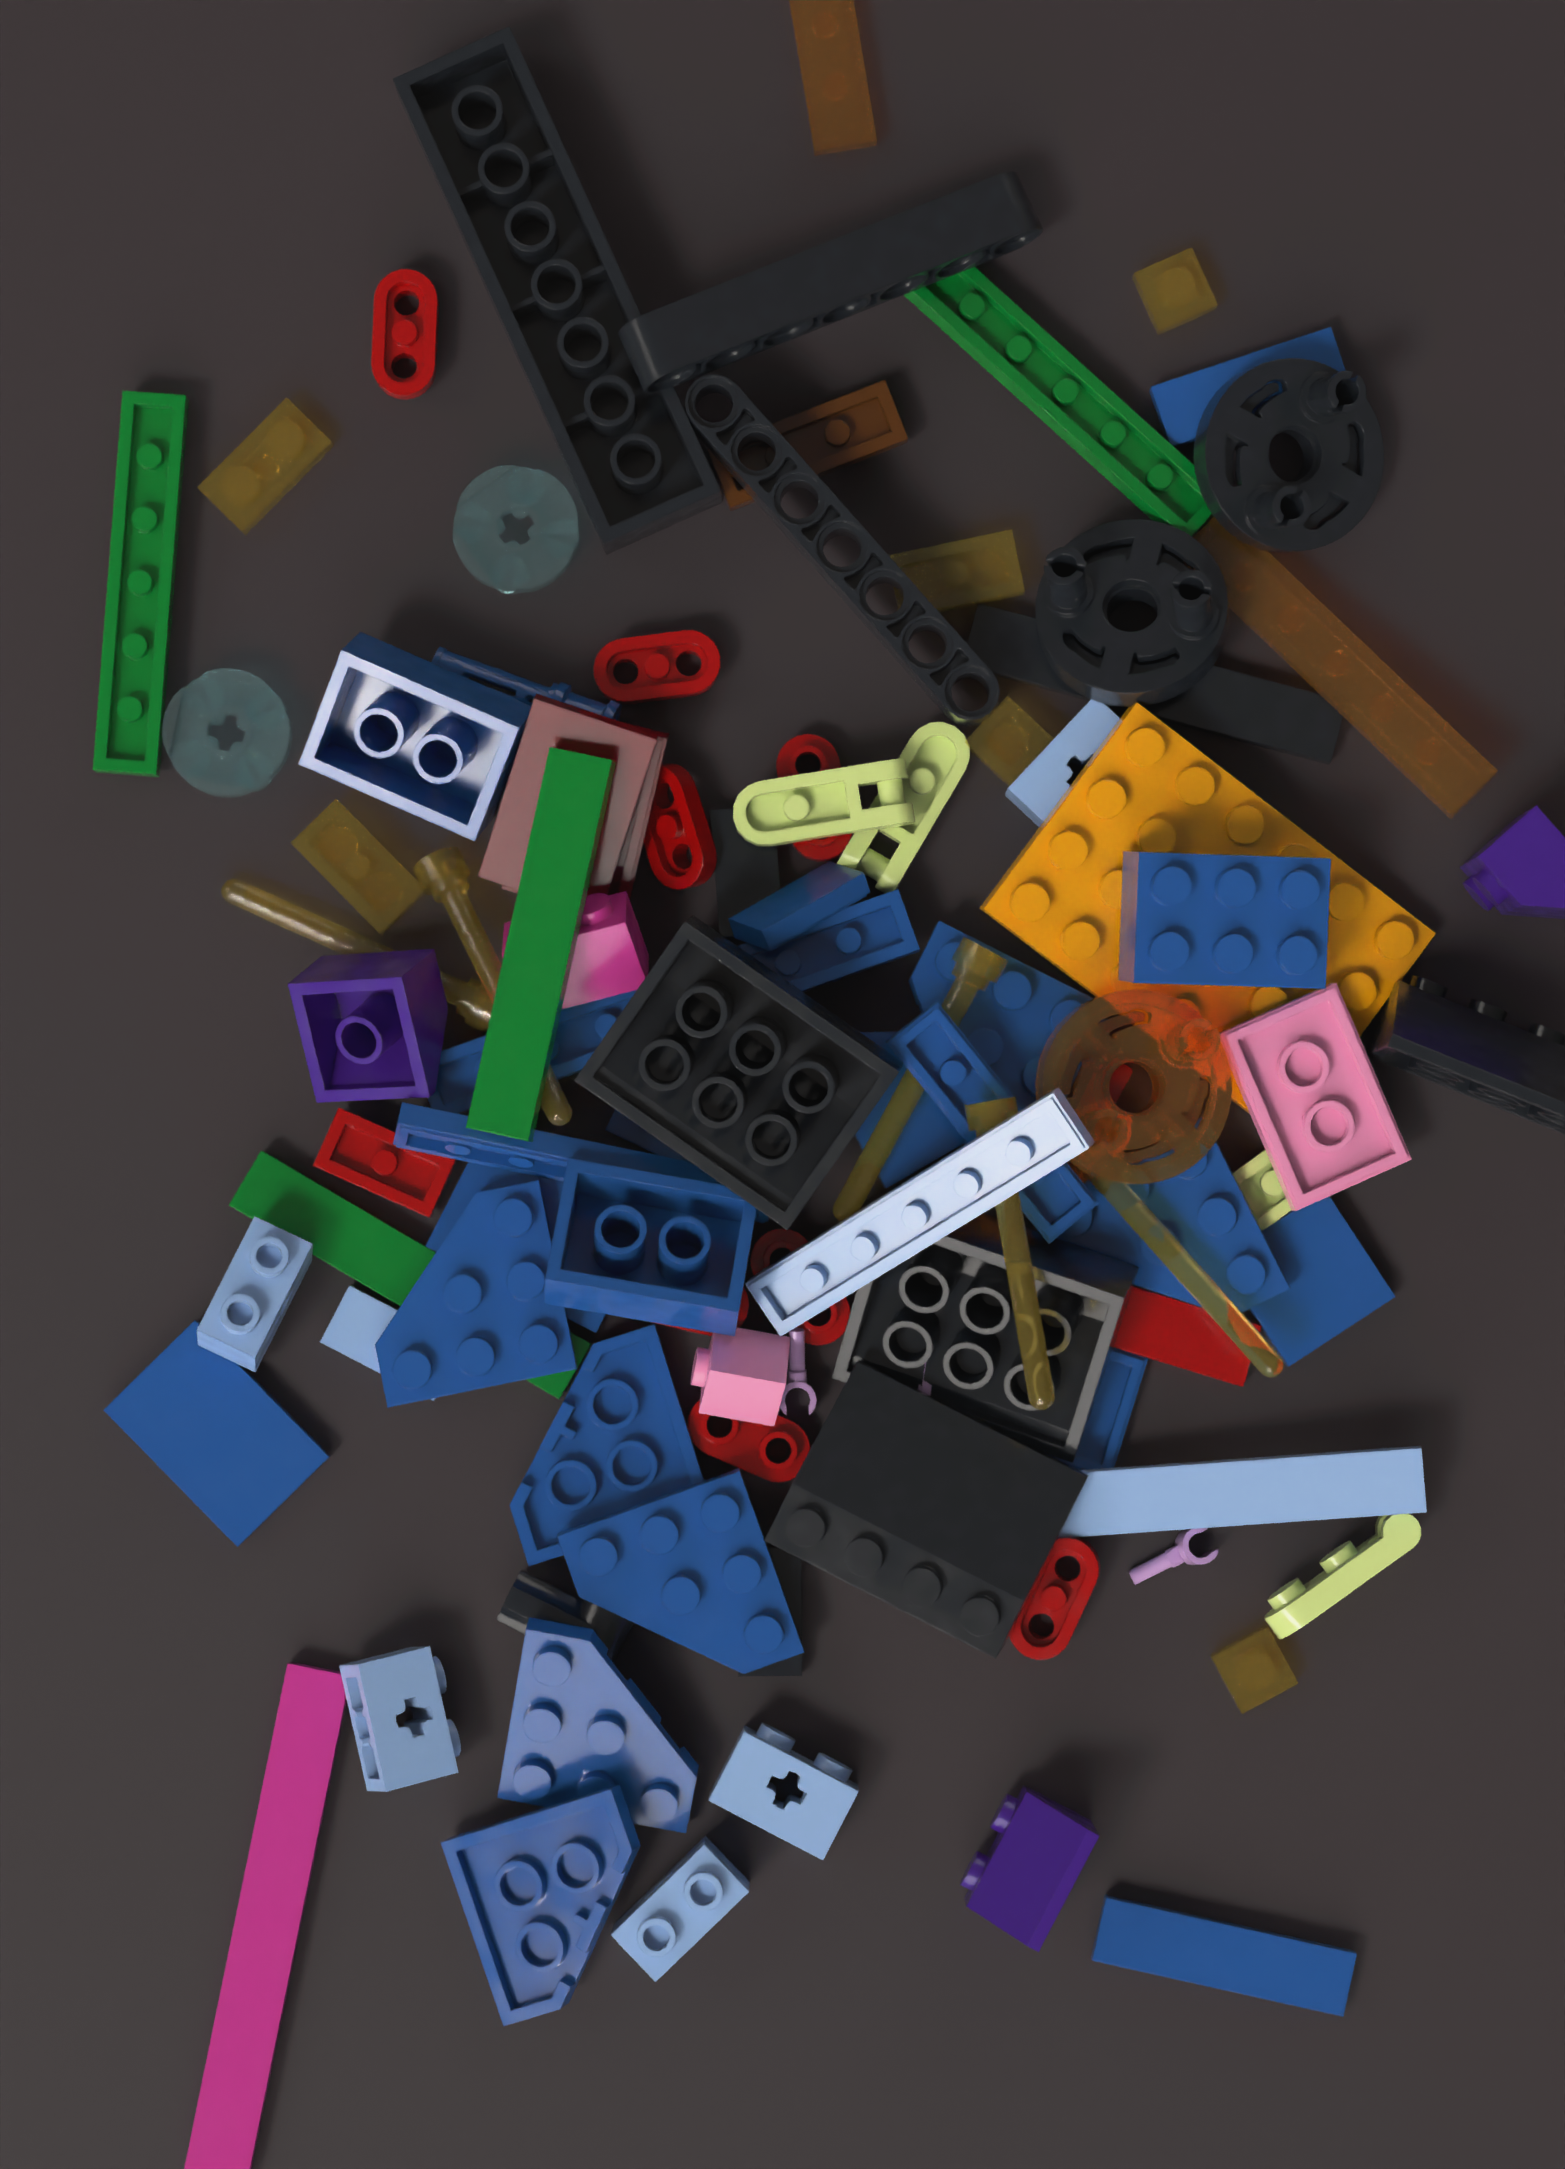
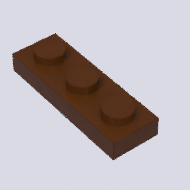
[707,380,908,511]

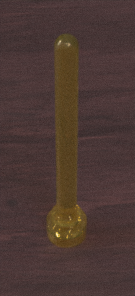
[413,847,572,1126]
[221,879,497,1033]
[833,936,1009,1222]
[964,1096,1055,1410]
[1067,1126,1284,1378]

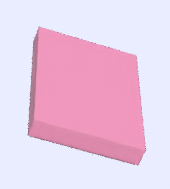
[1216,983,1412,1211]

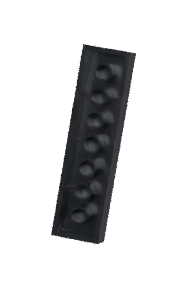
[393,27,722,555]

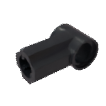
[496,1570,634,1664]

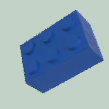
[299,631,531,841]
[1118,851,1331,989]
[544,1158,757,1336]

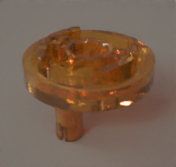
[1035,990,1232,1184]

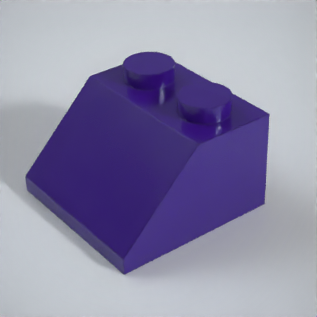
[1460,805,1565,919]
[288,949,448,1103]
[960,1785,1100,1952]

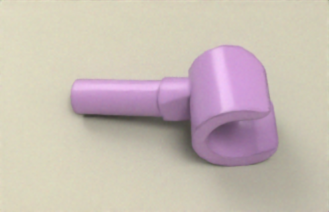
[780,1328,817,1415]
[1128,1528,1219,1585]

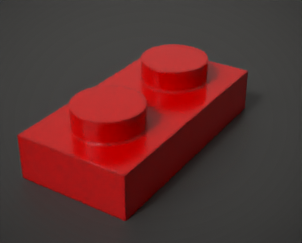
[313,1107,457,1218]

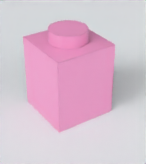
[690,1327,791,1426]

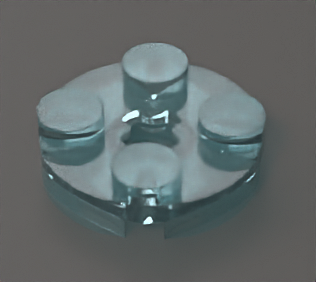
[453,465,580,595]
[162,668,292,798]

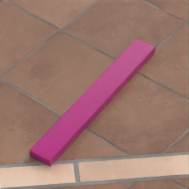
[184,1662,347,2169]

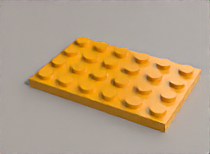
[980,702,1436,1114]

